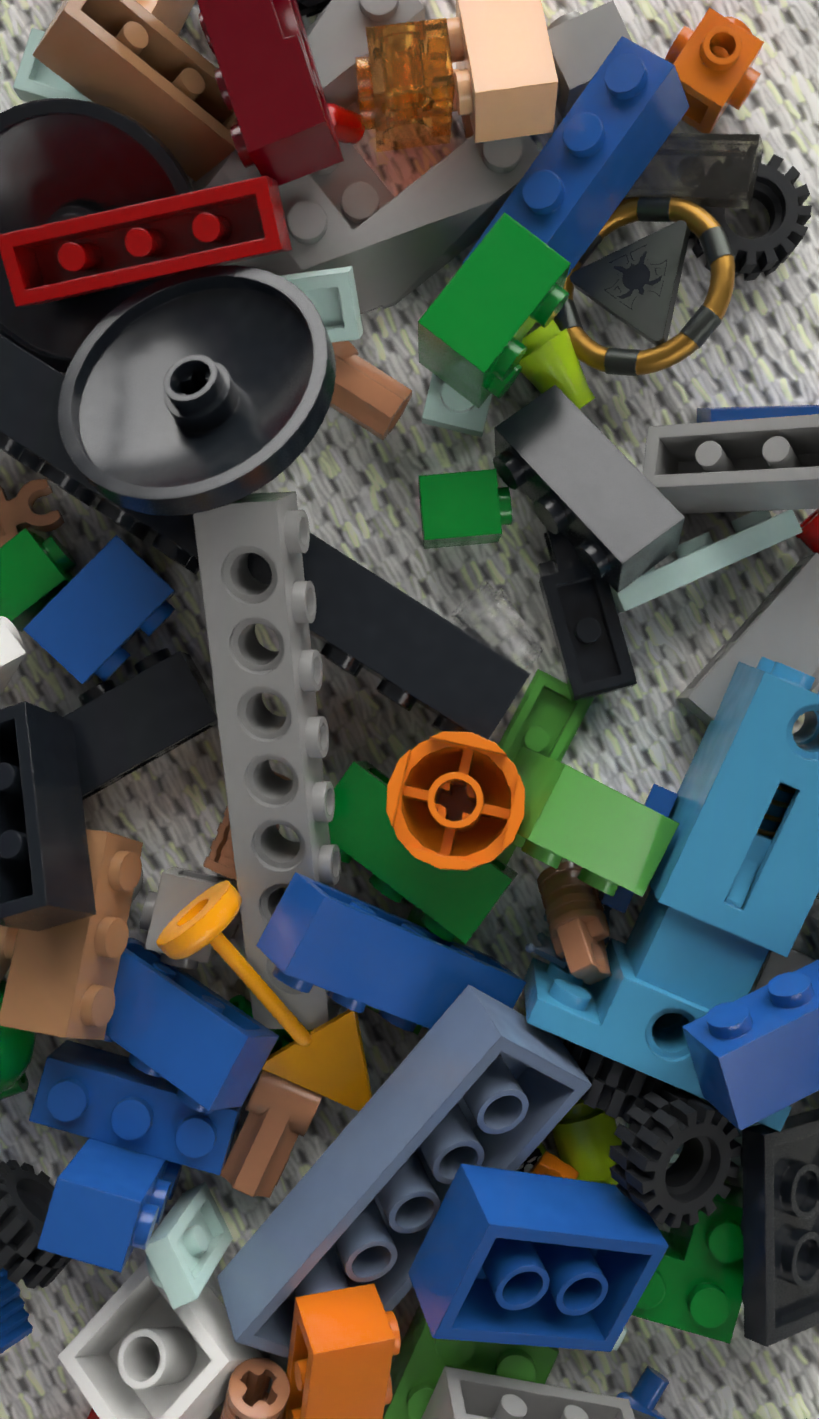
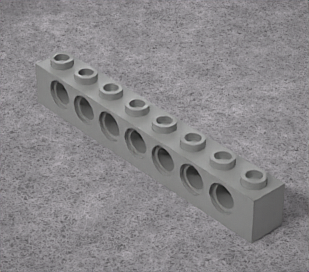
[193,491,342,1030]

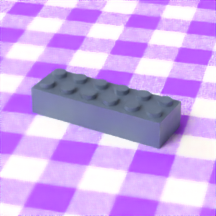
[217,985,592,1358]

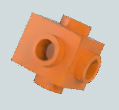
[665,7,764,137]

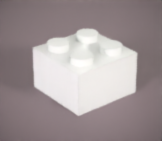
[58,1259,263,1419]

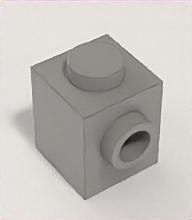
[547,0,632,118]
[140,866,234,969]

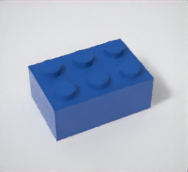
[408,1164,669,1352]

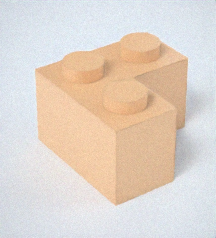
[445,0,558,143]

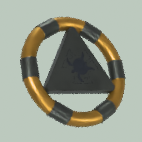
[553,194,735,376]

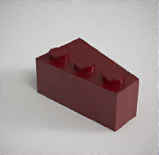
[197,0,344,186]

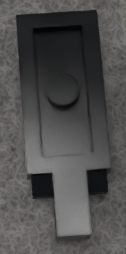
[538,528,637,703]

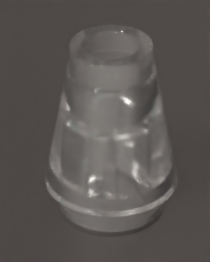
[450,581,544,670]

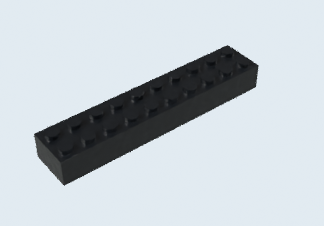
[0,334,531,739]

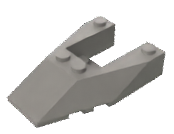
[191,0,541,315]

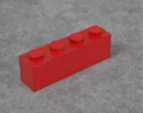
[0,175,292,307]

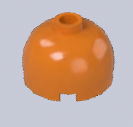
[386,731,525,871]

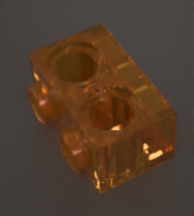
[355,18,455,152]

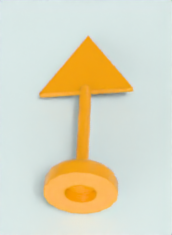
[156,880,372,1112]

